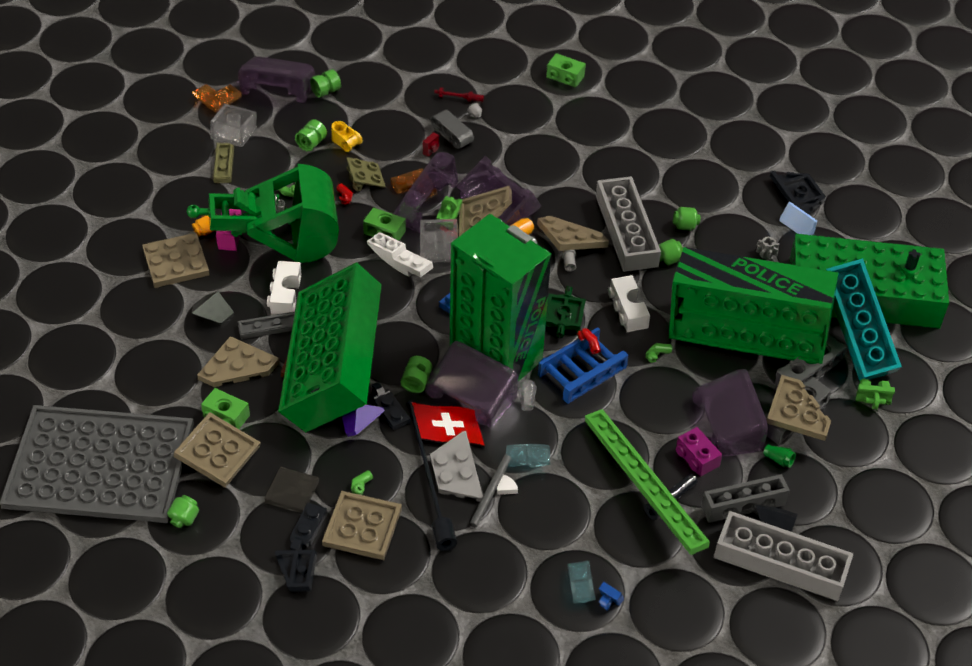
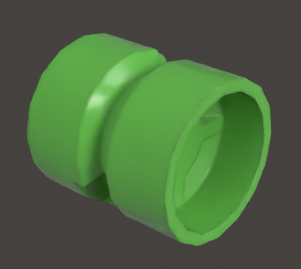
[310,69,341,98]
[295,119,327,151]
[400,356,433,393]

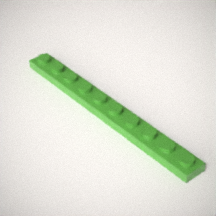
[585,409,709,555]

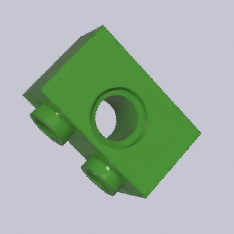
[547,53,586,87]
[363,207,406,241]
[201,388,250,429]

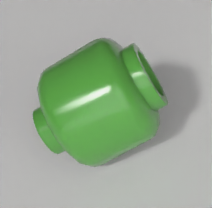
[673,207,700,231]
[659,239,683,266]
[167,495,199,528]

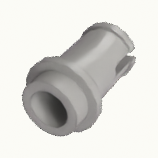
[561,250,576,271]

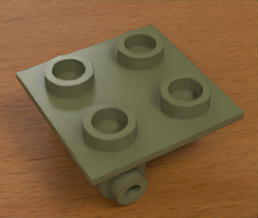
[346,157,386,191]

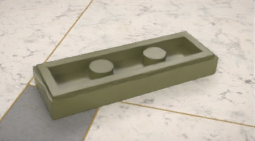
[213,143,234,183]

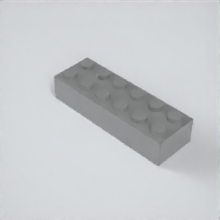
[596,176,661,272]
[714,511,854,601]

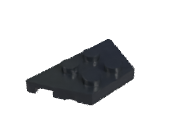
[770,171,826,215]

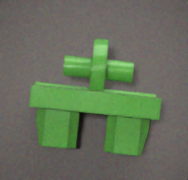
[436,196,462,229]
[855,379,895,410]

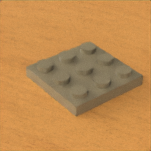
[142,233,210,288]
[173,412,261,488]
[322,491,402,560]

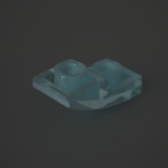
[506,444,550,468]
[568,561,595,603]

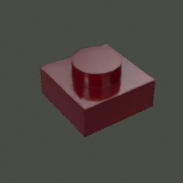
[423,132,439,157]

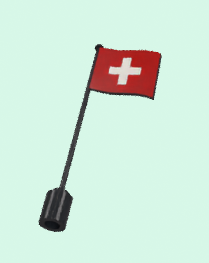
[406,400,485,551]

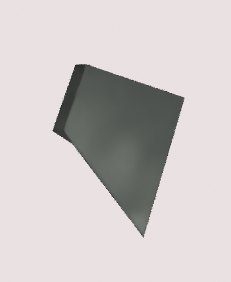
[192,291,234,326]

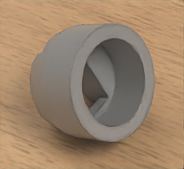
[467,103,482,118]

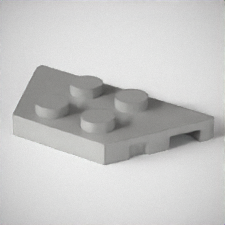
[430,431,483,502]

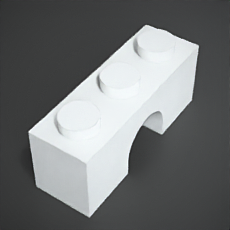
[267,261,301,315]
[608,275,650,332]

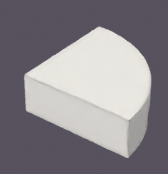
[497,475,518,495]

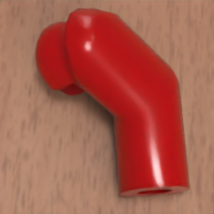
[336,183,353,205]
[577,328,601,354]

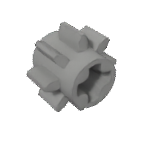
[756,237,779,259]

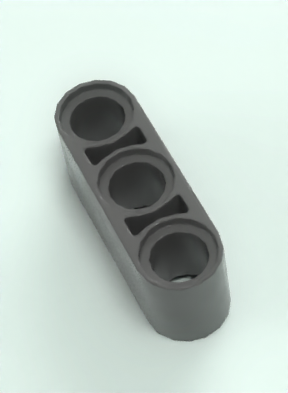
[430,110,474,149]

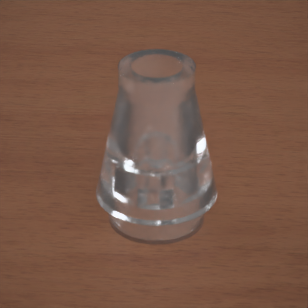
[517,380,537,411]

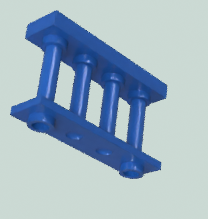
[538,327,628,404]

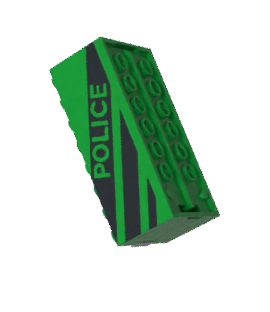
[449,214,551,391]
[669,247,839,364]

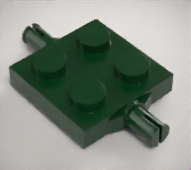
[546,286,586,338]

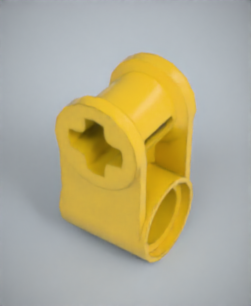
[331,121,363,152]

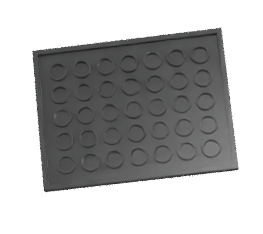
[0,405,194,523]

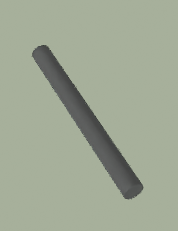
[470,454,512,527]

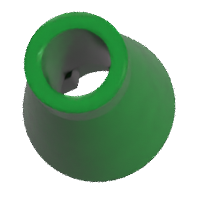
[764,444,796,468]

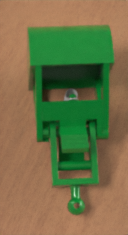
[186,164,339,263]

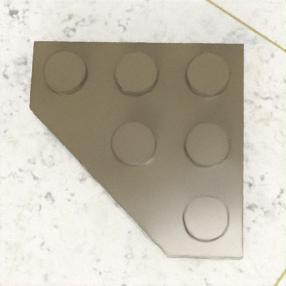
[459,186,512,236]
[537,216,609,251]
[197,336,280,387]
[766,375,831,441]

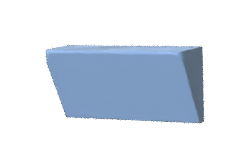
[779,202,817,235]

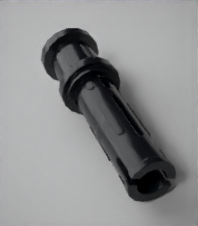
[644,474,698,520]

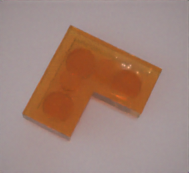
[193,84,241,113]
[390,168,437,200]

